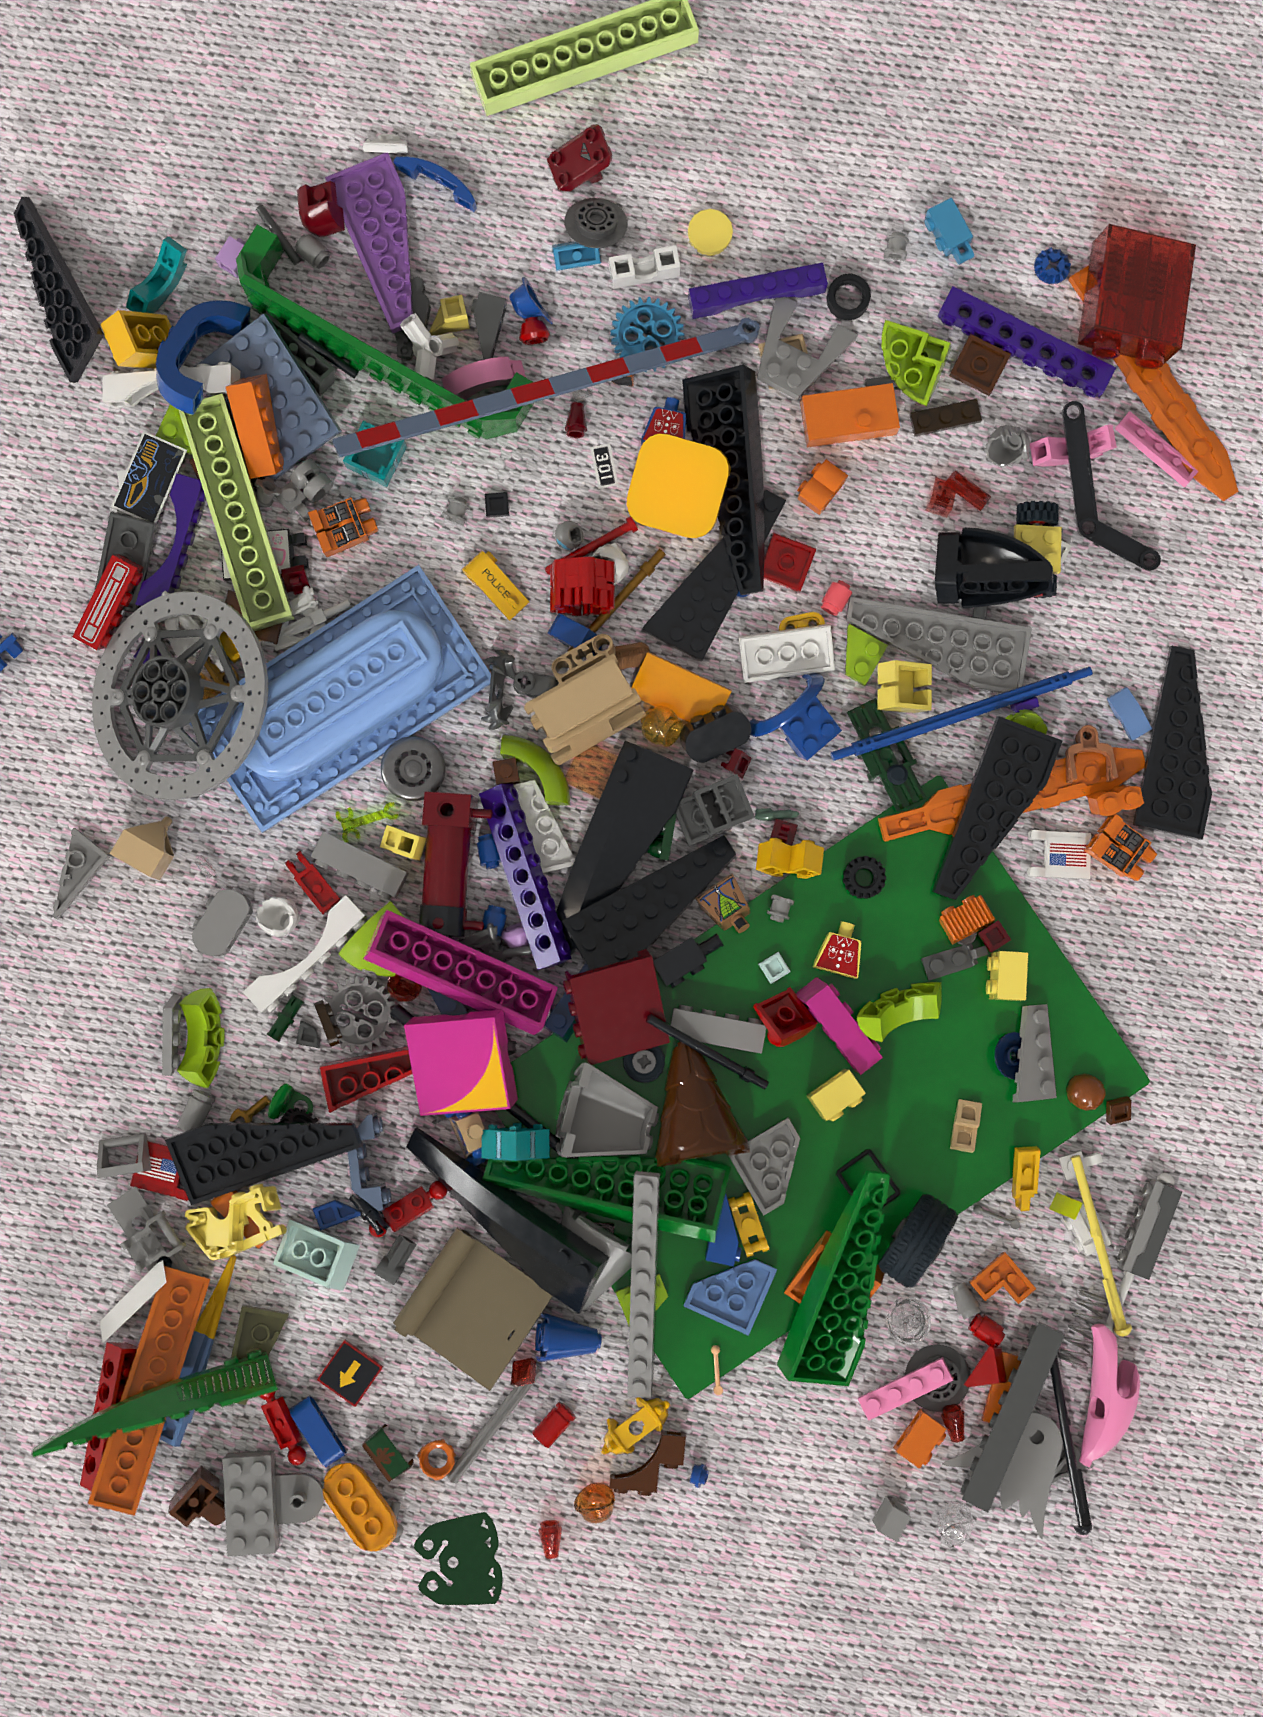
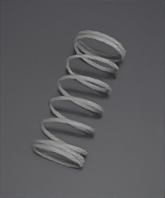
[1058,1290,1108,1368]

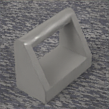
[97,1133,151,1178]

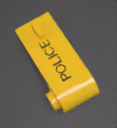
[462,551,529,621]

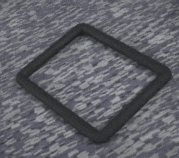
[836,1149,900,1207]

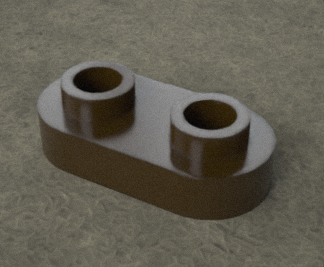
[314,1000,343,1047]

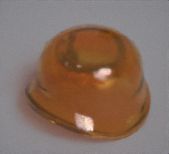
[574,1483,615,1523]

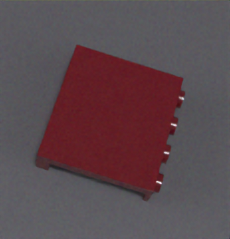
[563,949,670,1065]

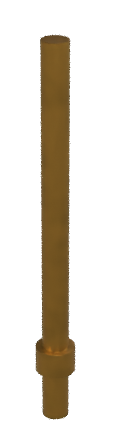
[567,549,666,652]

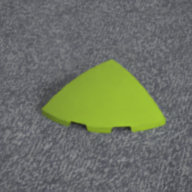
[881,320,951,406]
[338,901,405,976]

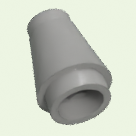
[952,1282,981,1319]

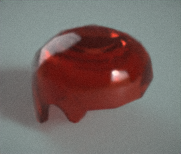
[387,974,422,1002]

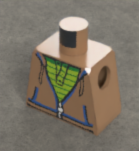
[695,874,751,933]

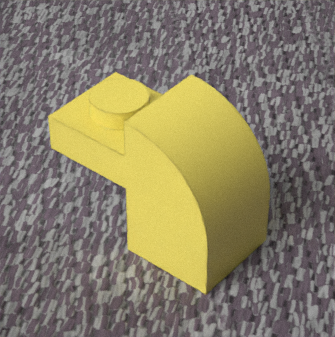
[380,825,427,860]

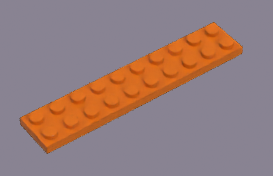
[87,1266,211,1516]

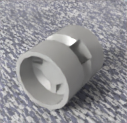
[289,459,334,503]

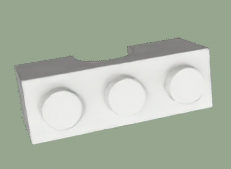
[609,245,681,289]

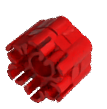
[550,557,615,616]

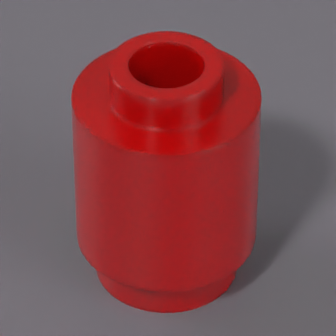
[968,1313,1005,1346]

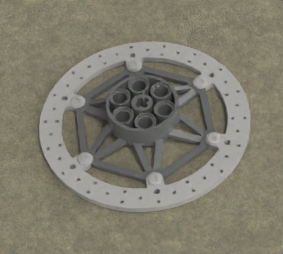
[92,592,268,800]

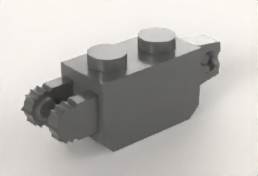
[394,277,431,360]

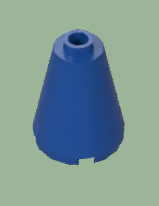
[535,1313,602,1362]

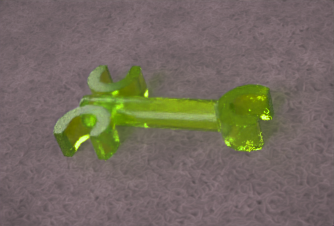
[335,802,399,843]

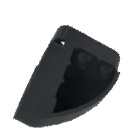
[935,527,1053,608]

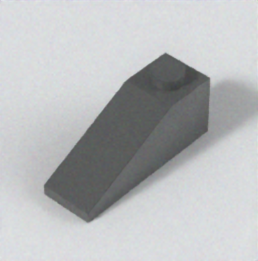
[471,292,507,360]

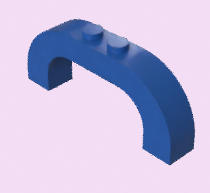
[156,300,251,415]

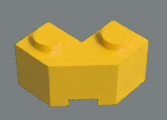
[756,838,824,879]

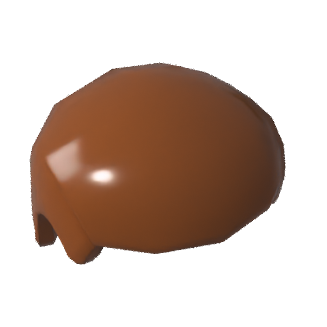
[1066,1074,1106,1111]

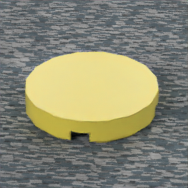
[687,209,733,256]

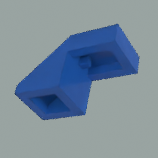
[548,613,602,656]

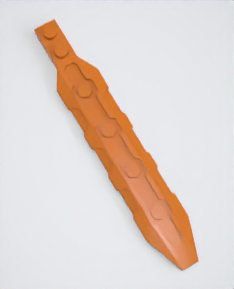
[1068,265,1239,501]
[878,747,1145,841]

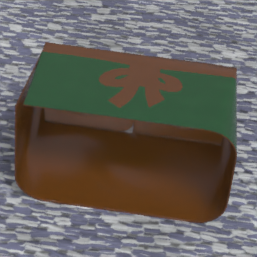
[362,1424,414,1482]

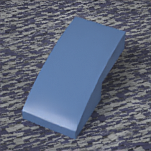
[1107,687,1152,741]

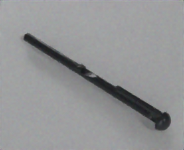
[1050,1355,1092,1535]

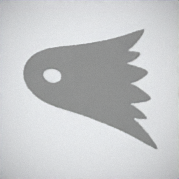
[942,1413,1062,1539]

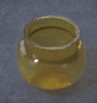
[641,706,683,747]

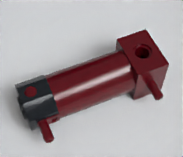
[419,792,493,938]

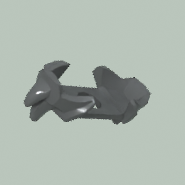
[481,649,516,730]

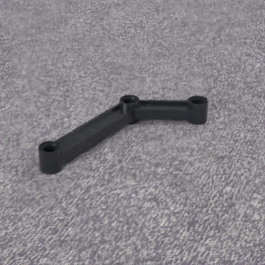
[1062,401,1161,570]

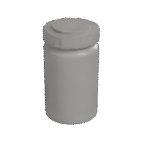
[176,1089,215,1131]

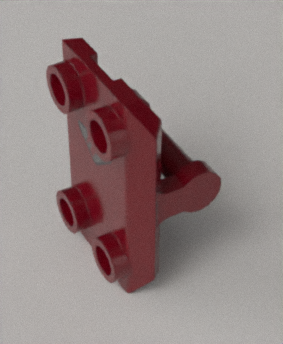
[547,124,612,192]

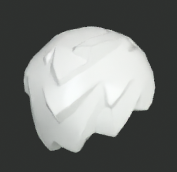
[592,542,629,585]
[255,897,300,937]

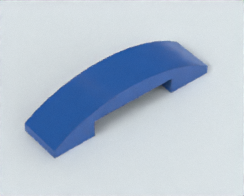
[394,157,477,212]

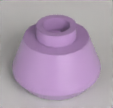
[501,922,528,948]

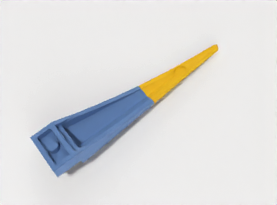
[160,1256,236,1447]

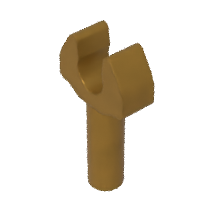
[230,1095,271,1123]

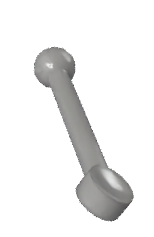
[973,1205,1020,1229]

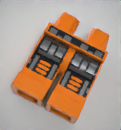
[308,497,379,558]
[1083,814,1157,881]

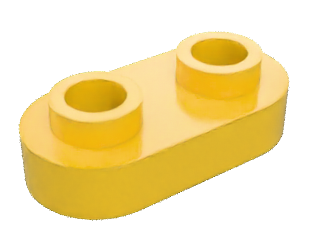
[779,612,825,631]

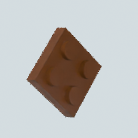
[949,334,1011,396]

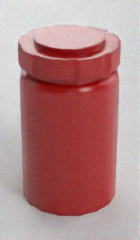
[532,1402,576,1448]

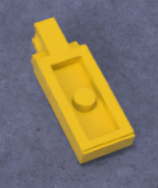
[1012,1146,1041,1211]

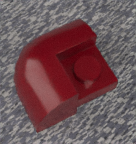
[297,181,345,237]

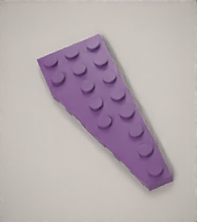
[325,153,413,334]

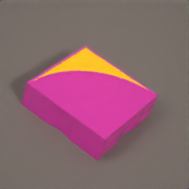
[404,1009,518,1116]

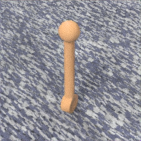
[711,1345,723,1395]

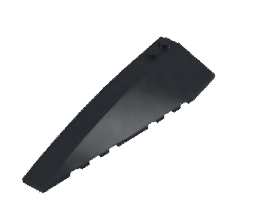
[682,365,764,595]
[548,741,694,967]
[406,1127,610,1314]

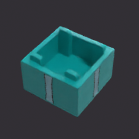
[343,420,407,487]
[482,1123,549,1161]

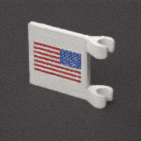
[1027,830,1091,879]

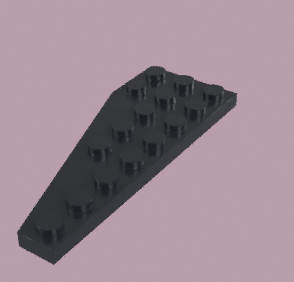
[14,197,104,383]
[932,716,1063,900]
[562,835,736,970]
[165,1123,363,1205]

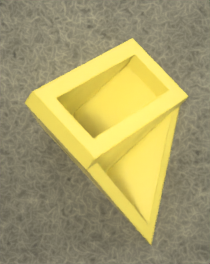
[429,295,470,336]

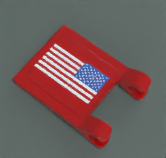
[130,1141,189,1201]

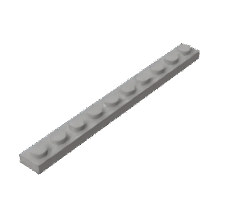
[627,1171,660,1399]

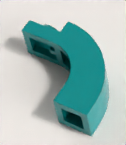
[125,237,187,314]

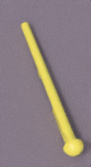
[1071,1155,1132,1337]

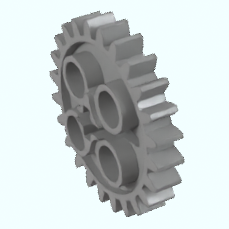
[324,976,397,1053]

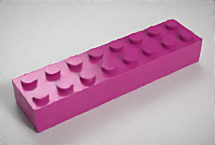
[363,910,558,1035]

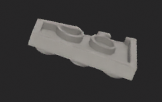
[162,994,182,1076]

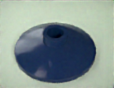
[994,1032,1022,1080]

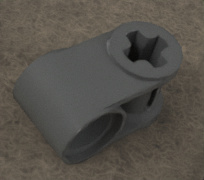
[513,671,558,698]

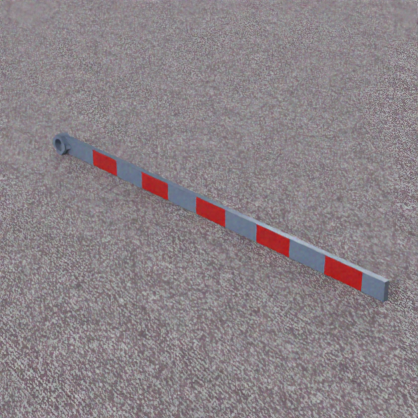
[333,318,760,458]

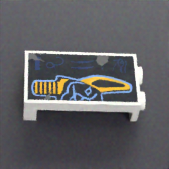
[111,431,187,523]

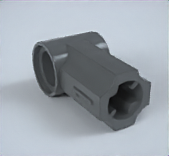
[374,1234,417,1285]

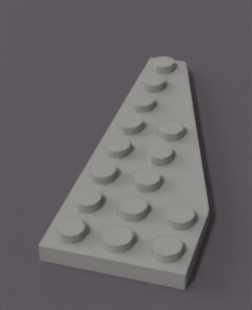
[846,597,1032,693]

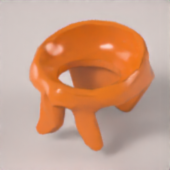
[417,1439,456,1481]

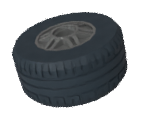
[878,1194,958,1288]

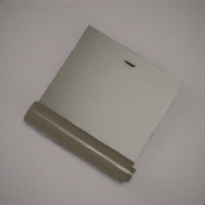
[393,1227,553,1391]

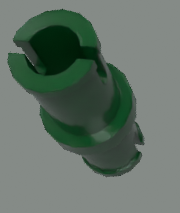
[267,995,304,1042]

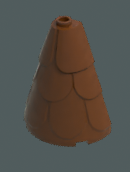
[656,1042,750,1167]

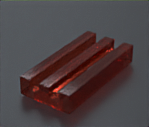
[944,470,991,511]

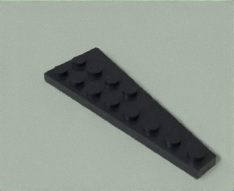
[642,490,786,662]

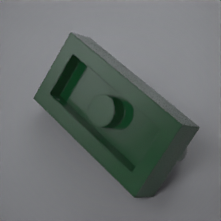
[647,814,677,862]

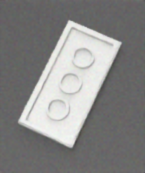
[738,624,835,683]

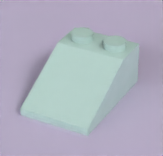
[273,1220,360,1291]

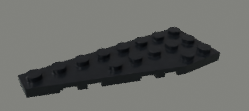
[1133,645,1212,840]

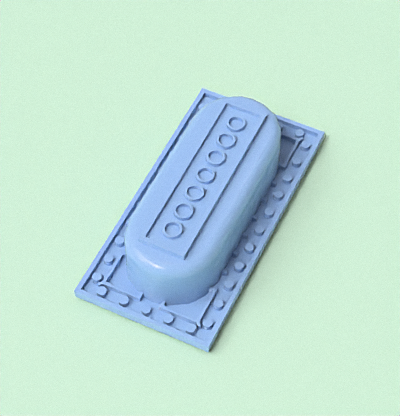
[190,564,491,833]

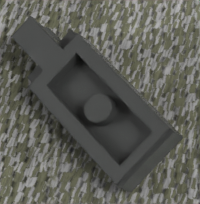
[921,944,988,981]

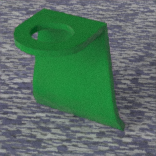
[268,1083,313,1119]

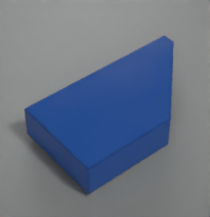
[312,1200,361,1231]

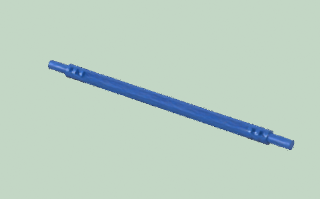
[830,666,1093,761]

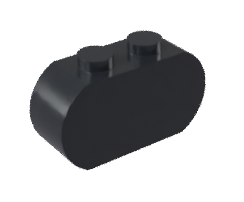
[680,704,751,763]

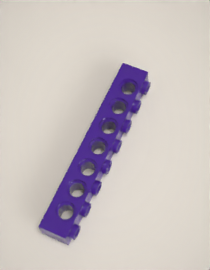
[937,286,1116,398]
[479,784,572,970]

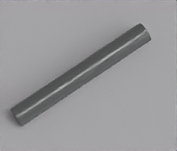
[256,205,301,265]

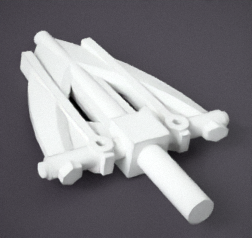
[261,586,352,652]
[162,591,225,672]

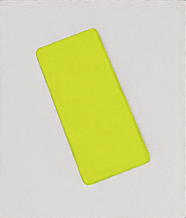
[1049,1192,1082,1220]

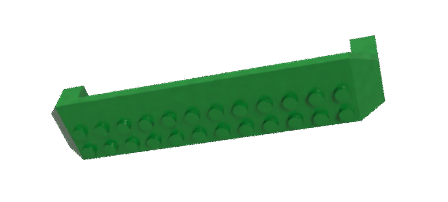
[236,224,534,440]

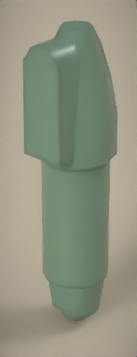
[755,808,799,821]

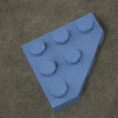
[683,1259,777,1336]

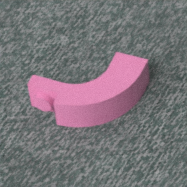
[442,357,526,400]
[1030,425,1117,467]

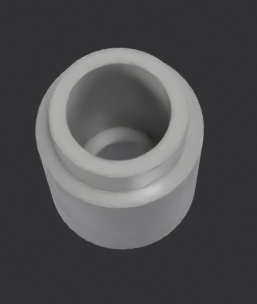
[296,234,330,268]

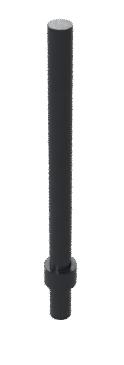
[646,1014,769,1090]

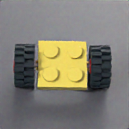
[1014,501,1062,598]

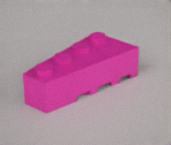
[795,977,883,1075]

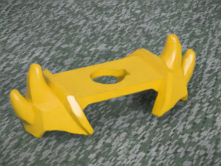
[601,1397,670,1455]

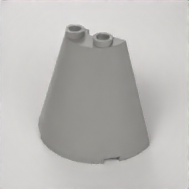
[556,1063,659,1157]
[552,1206,632,1314]

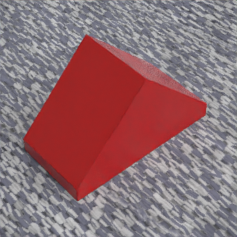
[964,1345,1007,1387]

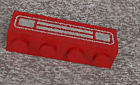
[72,554,144,650]

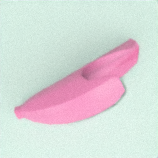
[1079,1323,1140,1467]

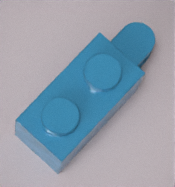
[924,197,974,265]

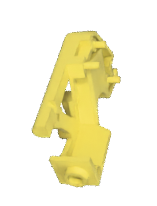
[185,1184,287,1260]

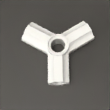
[400,313,459,382]

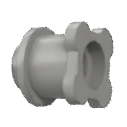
[883,232,909,261]
[254,477,282,507]
[442,496,470,525]
[767,895,794,923]

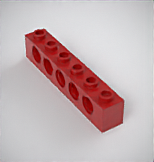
[80,1342,138,1491]

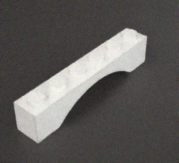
[102,362,240,408]
[243,895,367,1013]

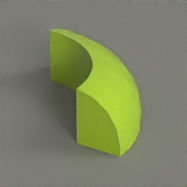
[500,735,570,806]
[857,982,942,1042]
[177,988,225,1088]

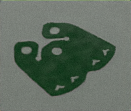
[414,1512,503,1605]

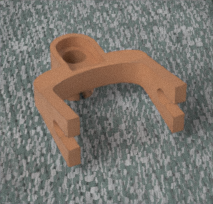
[1065,725,1118,783]

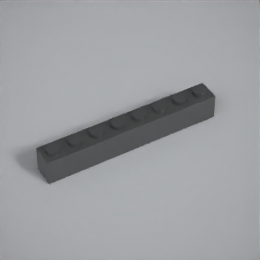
[960,1322,1065,1513]

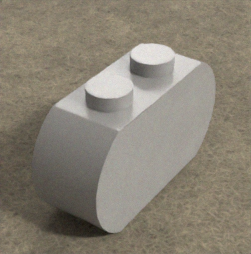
[192,889,253,956]

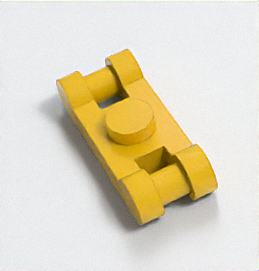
[727,1192,769,1258]

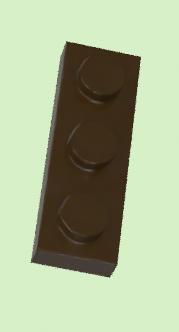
[909,399,982,437]

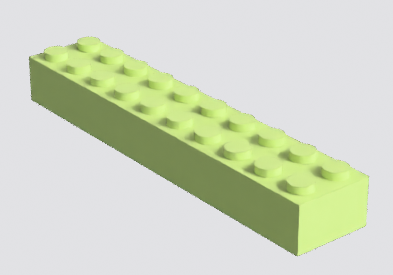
[469,0,699,116]
[178,393,294,631]

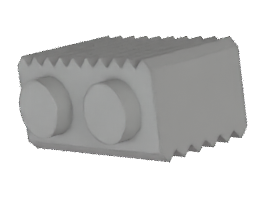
[872,1495,912,1542]

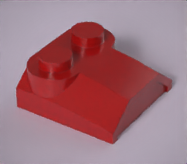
[753,987,818,1047]

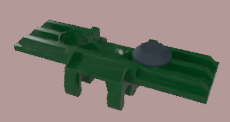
[846,698,926,811]

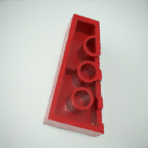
[320,1046,413,1113]

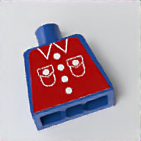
[641,397,686,446]

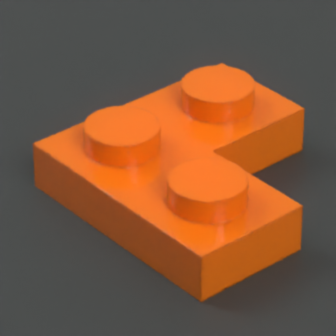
[969,1252,1036,1304]

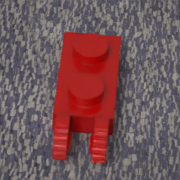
[285,851,341,915]

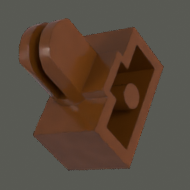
[168,1465,225,1527]

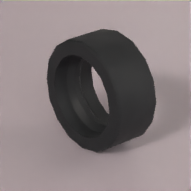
[826,273,871,321]

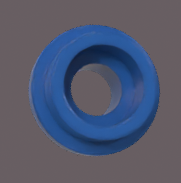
[690,1464,709,1488]

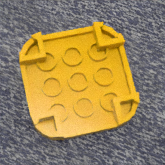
[627,434,731,538]

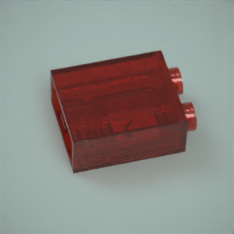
[1077,224,1196,369]

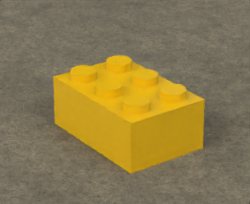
[100,310,171,369]

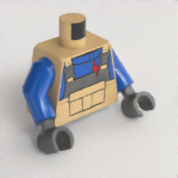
[432,1112,486,1166]

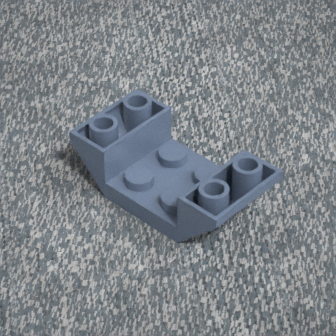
[347,1113,391,1211]

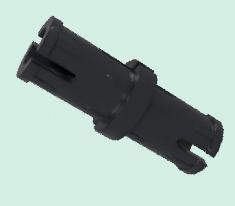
[349,1193,390,1235]

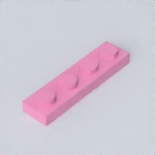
[1115,411,1198,488]
[858,1357,954,1421]

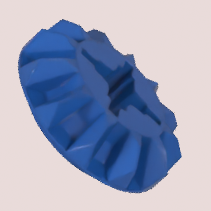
[1034,247,1071,284]

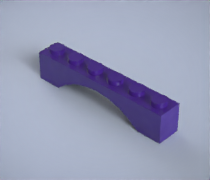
[688,262,828,319]
[135,473,206,607]

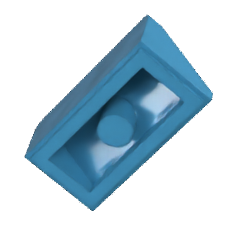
[552,241,601,271]

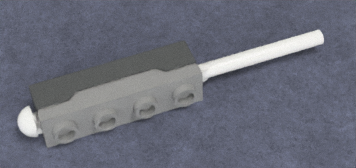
[1105,1173,1183,1332]

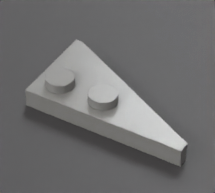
[53,828,110,920]

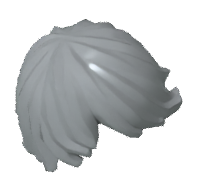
[984,425,1030,467]

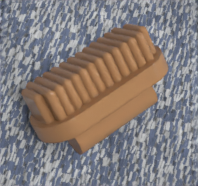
[615,642,650,670]

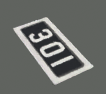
[590,443,619,489]

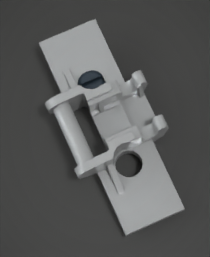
[107,1186,191,1273]

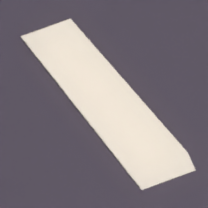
[100,1260,167,1343]

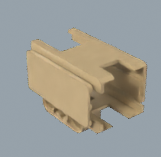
[524,634,647,765]

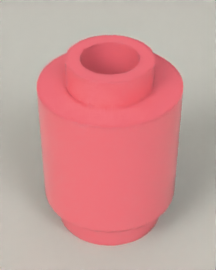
[821,580,852,616]

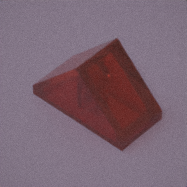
[925,477,958,518]

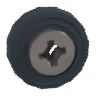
[623,1046,665,1083]

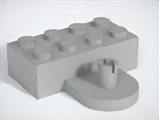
[223,1450,324,1557]

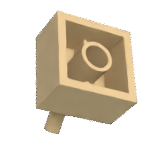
[110,816,174,880]

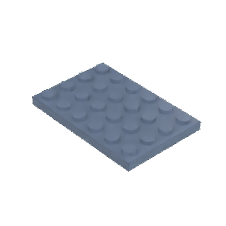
[194,314,342,481]

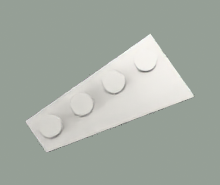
[513,780,575,873]

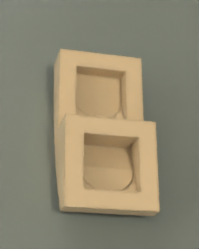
[950,1099,982,1153]

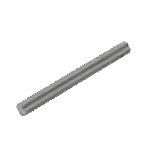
[447,1364,542,1483]

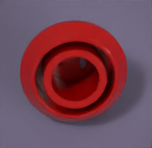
[519,317,550,345]

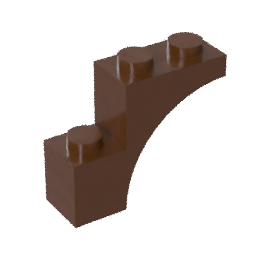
[609,1431,686,1496]

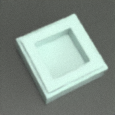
[758,952,791,984]

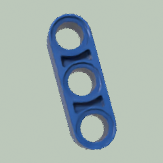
[289,1396,347,1468]

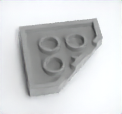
[729,1117,800,1216]

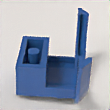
[750,673,842,761]

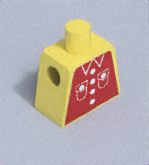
[812,921,861,979]

